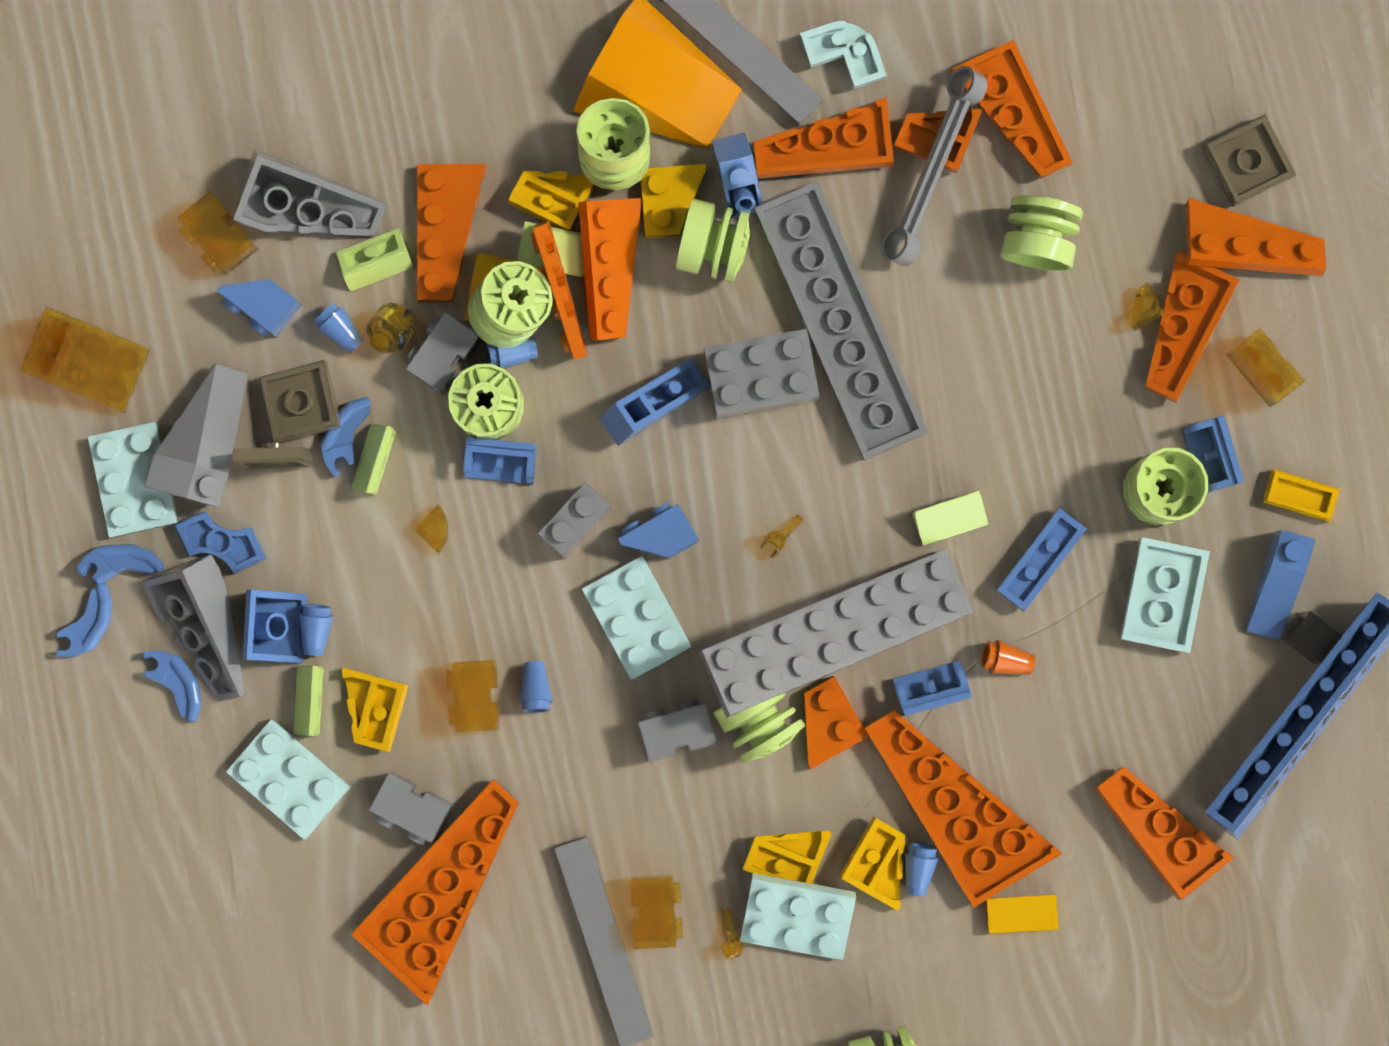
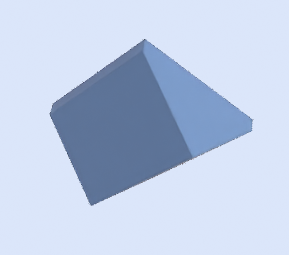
[242,589,307,663]

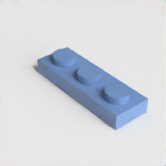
[996,508,1087,612]

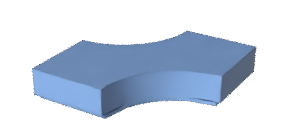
[174,511,267,574]

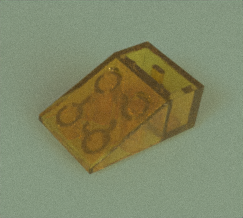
[20,307,150,413]

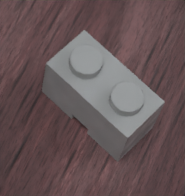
[406,312,482,396]
[538,482,612,559]
[638,699,717,763]
[369,772,453,845]

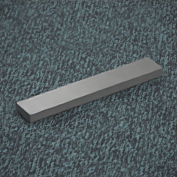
[660,0,823,126]
[554,836,654,1046]

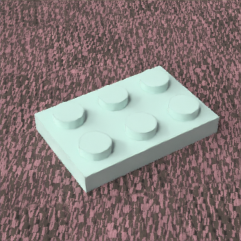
[88,422,179,538]
[1120,537,1210,653]
[582,556,692,680]
[226,719,352,840]
[740,873,856,960]

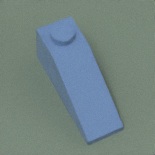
[599,358,710,446]
[1245,530,1315,641]

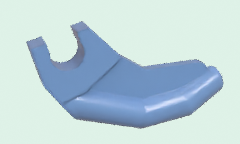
[320,397,372,478]
[76,544,164,585]
[57,583,113,657]
[144,651,202,722]

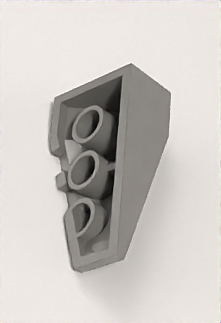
[232,149,387,236]
[143,364,248,507]
[141,554,245,702]

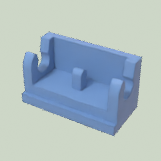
[1182,415,1244,493]
[463,437,537,484]
[892,661,972,716]

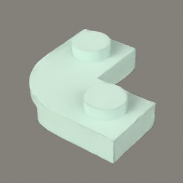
[800,21,887,89]

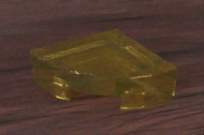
[1128,282,1165,331]
[414,505,448,554]

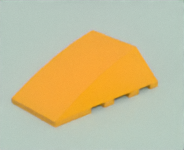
[573,0,742,149]

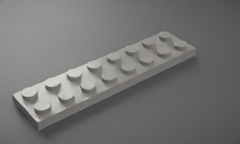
[754,181,928,460]
[698,549,974,718]

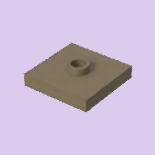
[1202,114,1296,207]
[259,360,342,443]
[233,443,313,469]

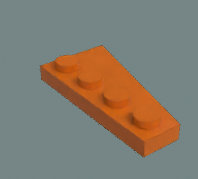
[951,40,1073,179]
[753,97,894,179]
[417,164,487,302]
[578,198,642,341]
[1185,198,1326,276]
[531,220,588,360]
[1145,250,1240,404]
[1094,767,1234,900]

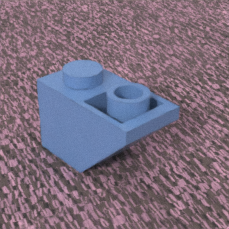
[712,132,762,219]
[217,279,302,337]
[618,502,699,559]

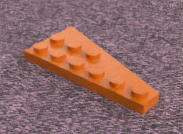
[864,710,1063,908]
[351,779,520,1006]

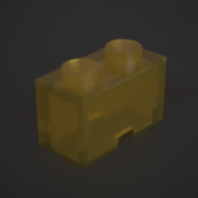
[178,191,258,275]
[1226,328,1305,407]
[446,660,500,732]
[631,874,683,949]

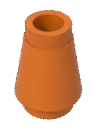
[981,640,1035,675]

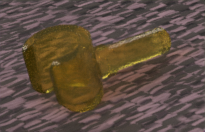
[761,515,803,558]
[720,909,743,960]

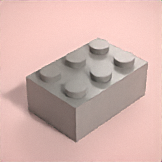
[704,329,820,420]

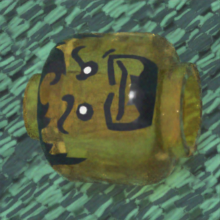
[366,302,417,354]

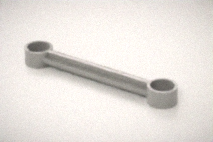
[881,66,987,266]

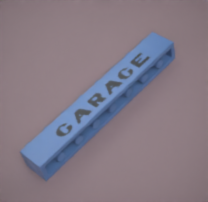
[1205,592,1389,840]

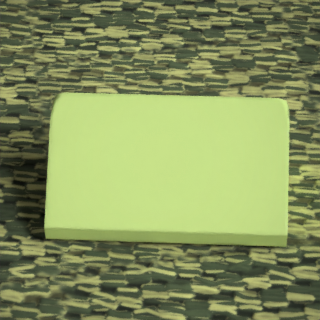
[517,221,584,277]
[335,228,413,291]
[352,424,396,496]
[912,491,988,546]
[293,665,324,736]

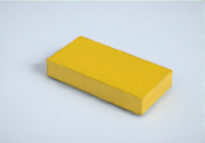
[1262,469,1340,522]
[986,894,1059,934]

